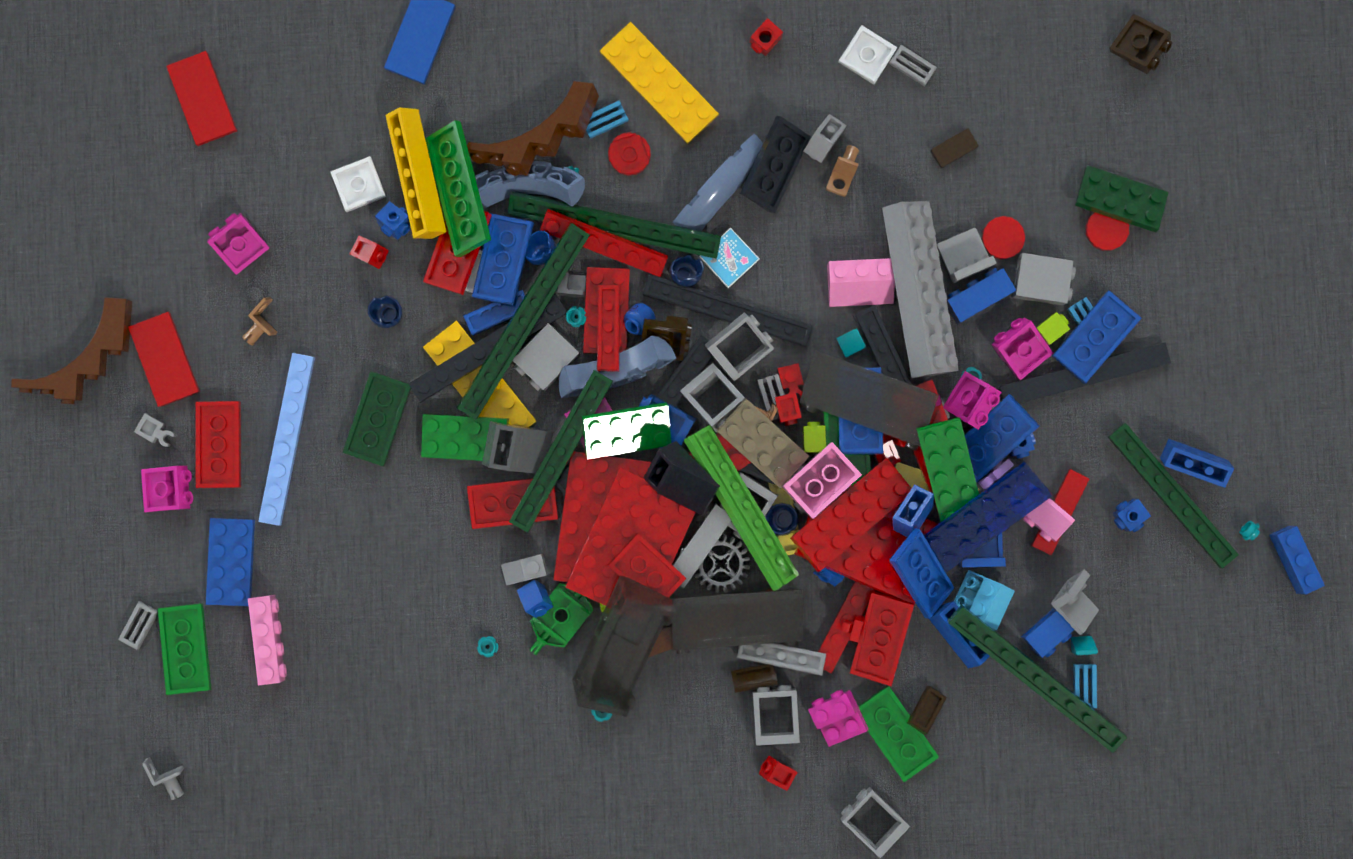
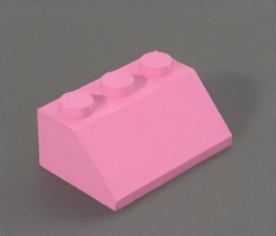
[827,258,895,307]
[782,442,862,519]
[1005,476,1075,542]

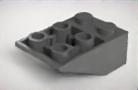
[482,421,553,474]

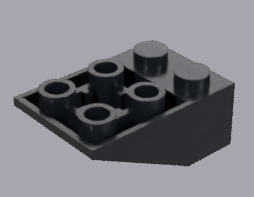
[643,441,720,515]

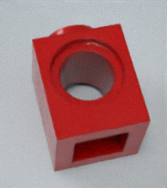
[750,18,783,56]

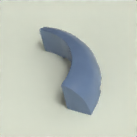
[672,134,763,231]
[475,161,585,210]
[559,336,676,398]

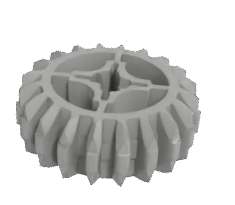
[695,534,750,593]

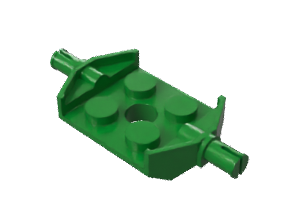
[529,583,594,655]

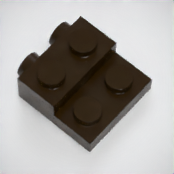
[1109,14,1172,74]
[642,315,692,361]

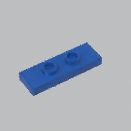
[464,290,525,336]

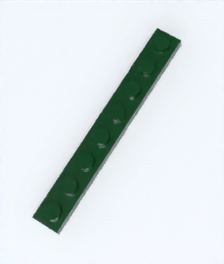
[509,370,613,533]
[1108,423,1239,569]

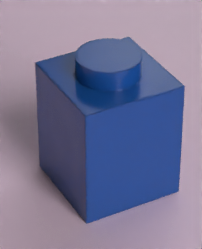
[517,579,553,618]

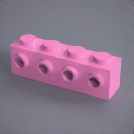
[248,595,287,686]

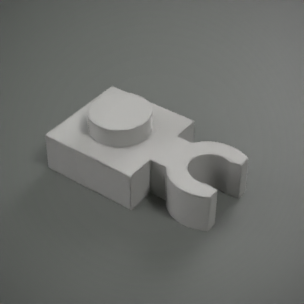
[134,413,177,447]

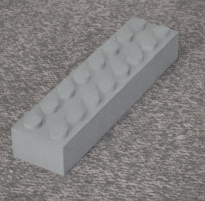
[882,201,959,378]

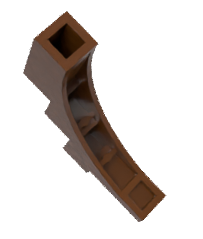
[467,81,599,176]
[11,298,132,404]

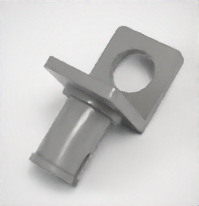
[143,757,184,800]

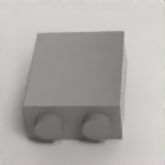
[1012,253,1076,306]
[513,323,580,391]

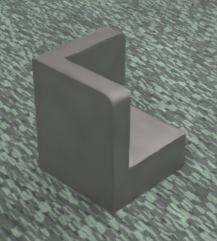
[558,272,586,297]

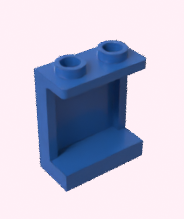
[638,394,696,449]
[958,510,1006,567]

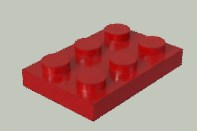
[608,534,687,611]

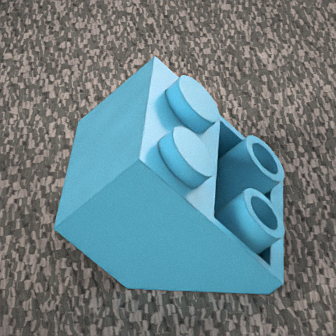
[954,570,1015,630]

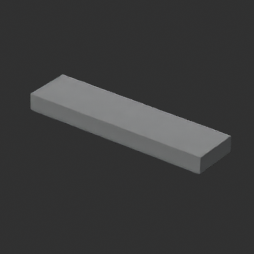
[673,505,731,588]
[737,636,827,676]

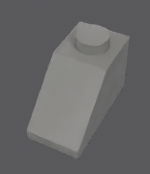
[804,114,847,163]
[501,554,548,586]

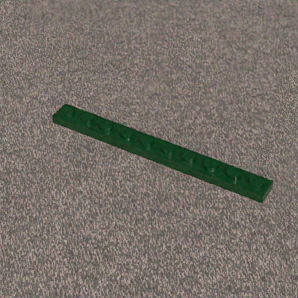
[508,191,721,259]
[457,223,590,420]
[947,604,1127,753]

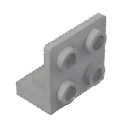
[937,228,997,284]
[1051,569,1099,635]

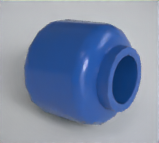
[624,303,656,335]

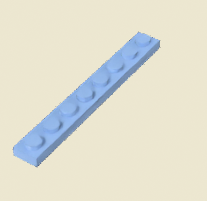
[258,353,315,526]

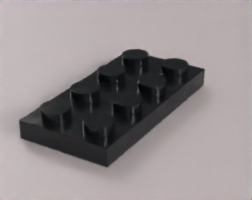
[740,116,811,213]

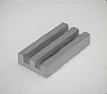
[889,45,937,87]
[757,374,784,421]
[118,601,158,650]

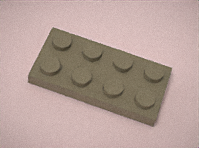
[717,398,809,489]

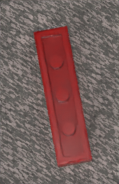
[597,285,620,372]
[1031,469,1089,556]

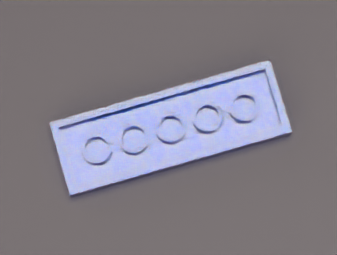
[924,461,1053,572]

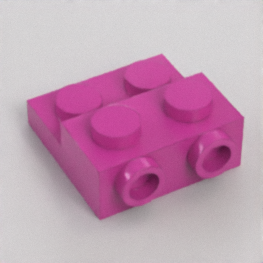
[207,213,270,275]
[991,318,1054,380]
[943,371,1002,430]
[141,466,193,512]
[808,689,869,747]

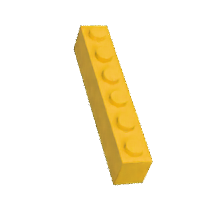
[385,107,446,239]

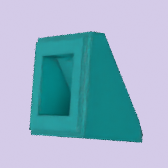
[836,328,866,358]
[1071,636,1098,655]

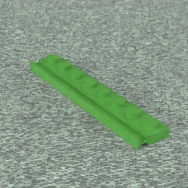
[684,425,799,591]

